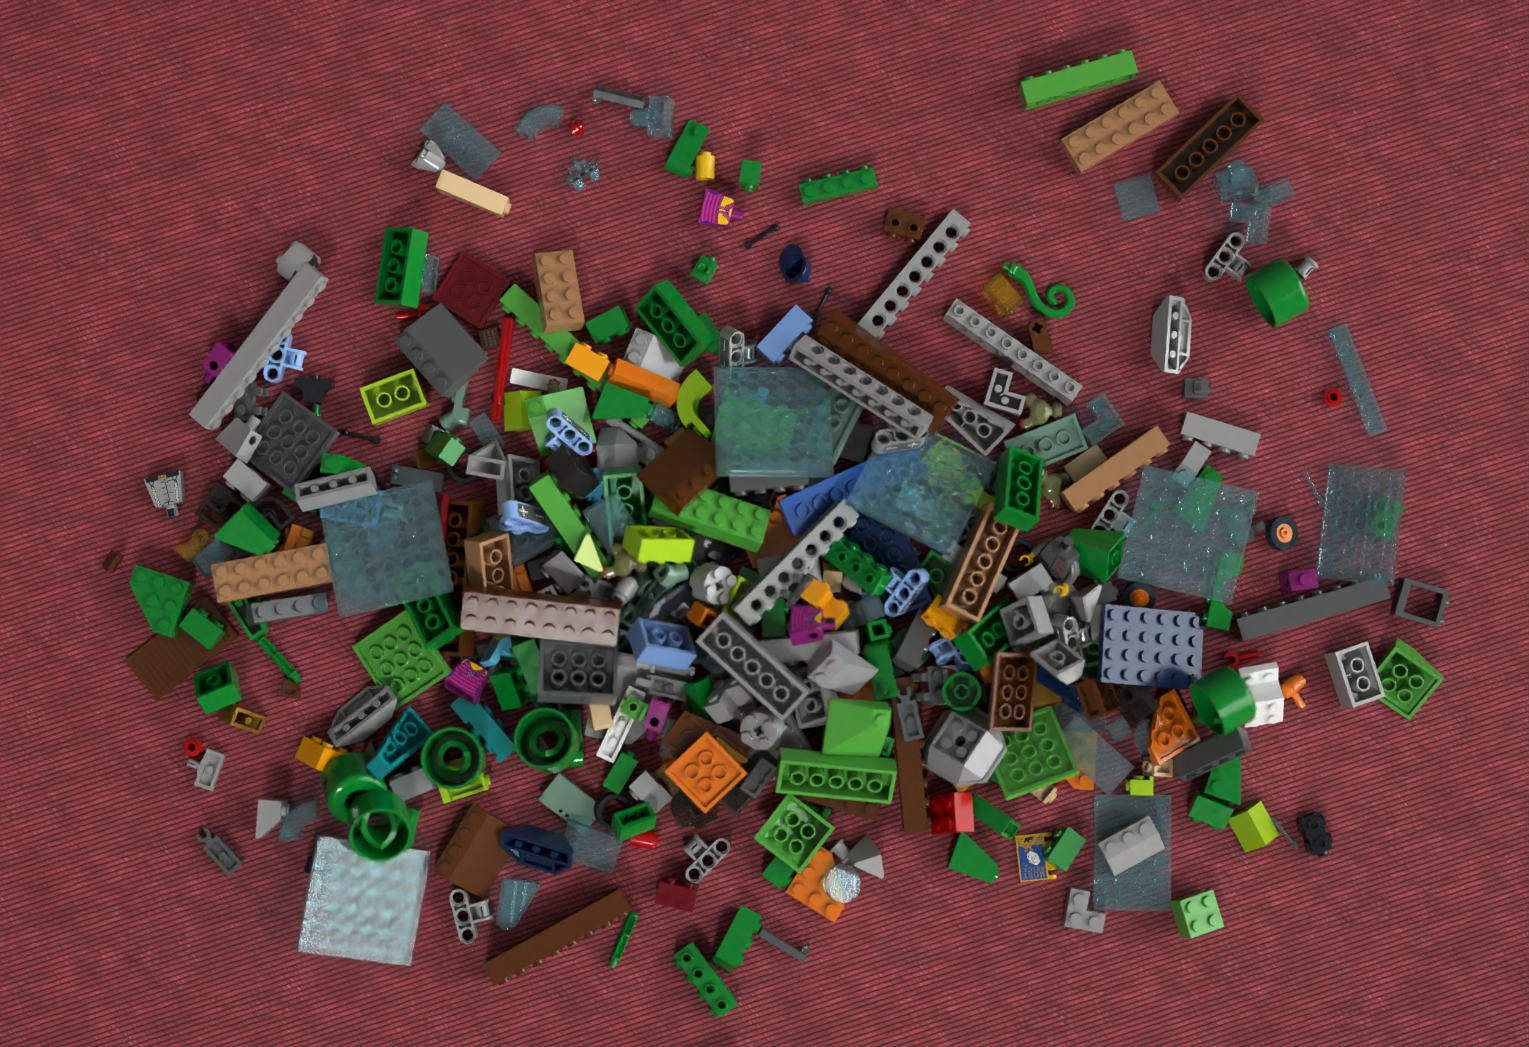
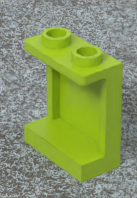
[438,757,491,804]

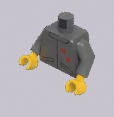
[1020,536,1080,597]

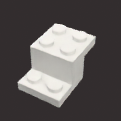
[1238,662,1284,728]

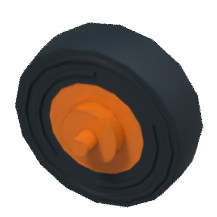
[1265,516,1298,551]
[1123,579,1157,609]

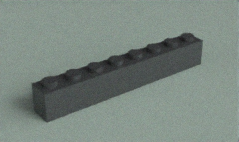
[1234,574,1391,641]

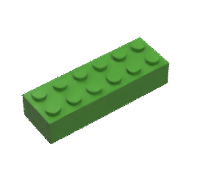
[1017,49,1138,111]
[529,470,614,580]
[647,489,771,553]
[775,747,897,804]

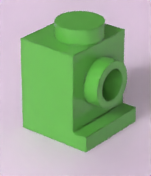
[619,694,650,723]

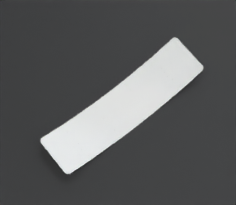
[510,368,568,391]

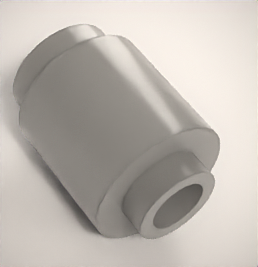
[611,576,639,605]

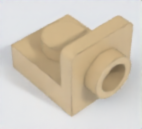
[1142,757,1173,778]
[1031,785,1058,804]

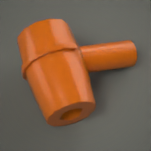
[1280,673,1306,709]

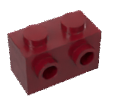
[655,875,699,912]

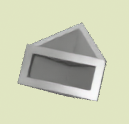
[466,440,507,480]
[1069,584,1102,623]
[847,833,884,879]

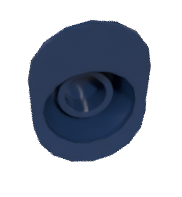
[779,244,812,284]

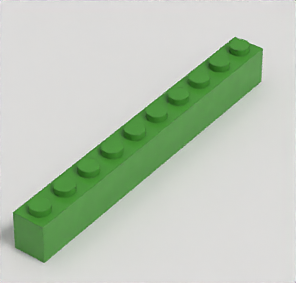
[499,283,657,430]

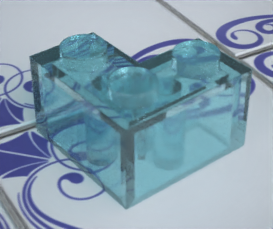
[1229,200,1272,245]
[1081,392,1125,447]

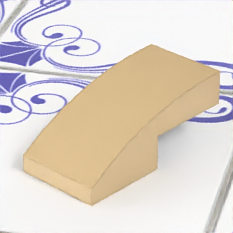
[1064,444,1108,482]

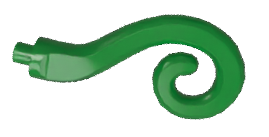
[1001,262,1075,319]

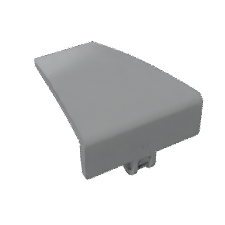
[585,652,695,745]

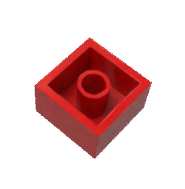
[929,793,974,835]

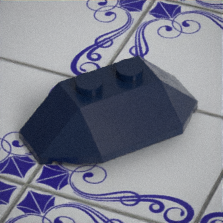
[1036,663,1084,714]
[500,825,574,875]

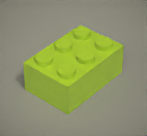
[359,368,429,426]
[622,525,694,564]

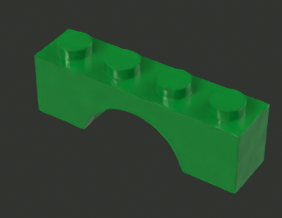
[1202,551,1245,631]

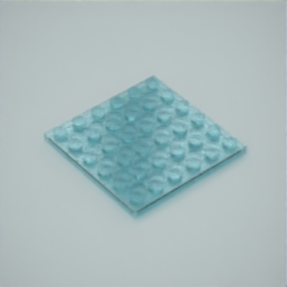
[713,367,834,477]
[845,432,996,557]
[1117,465,1259,604]
[319,479,454,618]
[296,835,431,966]

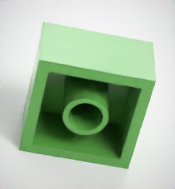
[1170,889,1224,938]

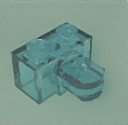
[630,96,674,139]
[1214,160,1259,203]

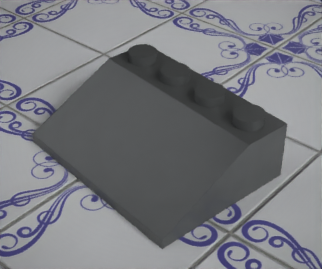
[394,303,489,398]
[537,639,618,705]

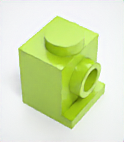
[1124,775,1154,796]

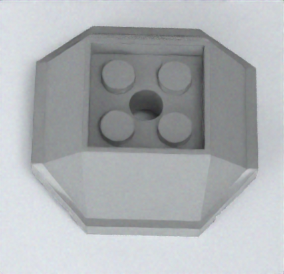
[923,707,1007,787]

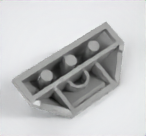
[1150,295,1192,374]
[596,427,639,500]
[327,685,397,747]

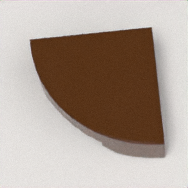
[281,677,301,699]

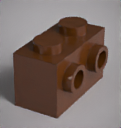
[883,208,926,244]

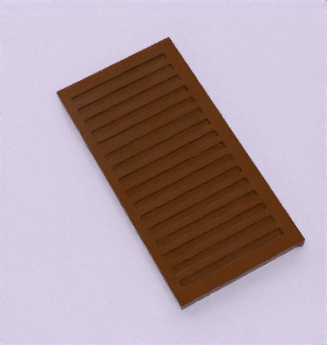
[126,596,239,701]

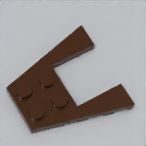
[661,710,753,760]

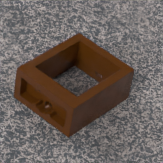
[1075,675,1122,721]

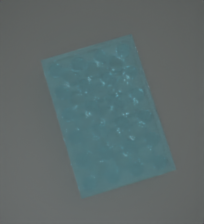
[1317,463,1406,585]
[1093,794,1171,911]

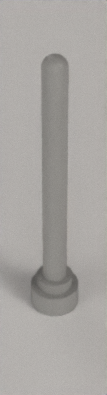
[606,419,664,454]

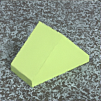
[574,531,603,572]

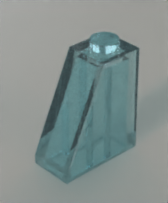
[496,877,542,930]

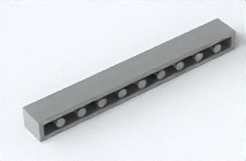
[189,262,329,431]

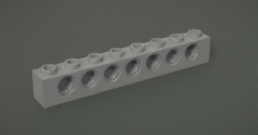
[858,209,971,340]
[943,298,1083,406]
[788,335,934,441]
[730,497,860,626]

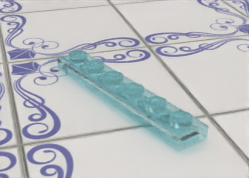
[1327,323,1388,437]

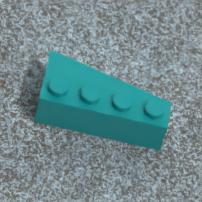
[450,696,516,763]
[366,706,434,781]

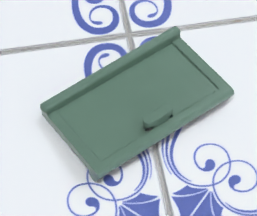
[537,772,604,834]

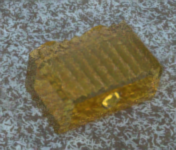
[981,272,1024,317]

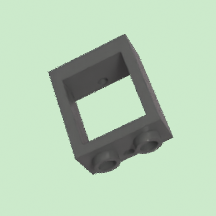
[1390,578,1451,628]

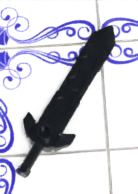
[649,547,745,620]

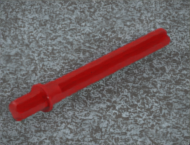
[490,317,514,422]

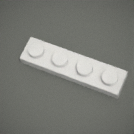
[596,685,646,764]

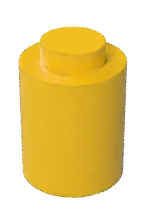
[696,152,715,181]

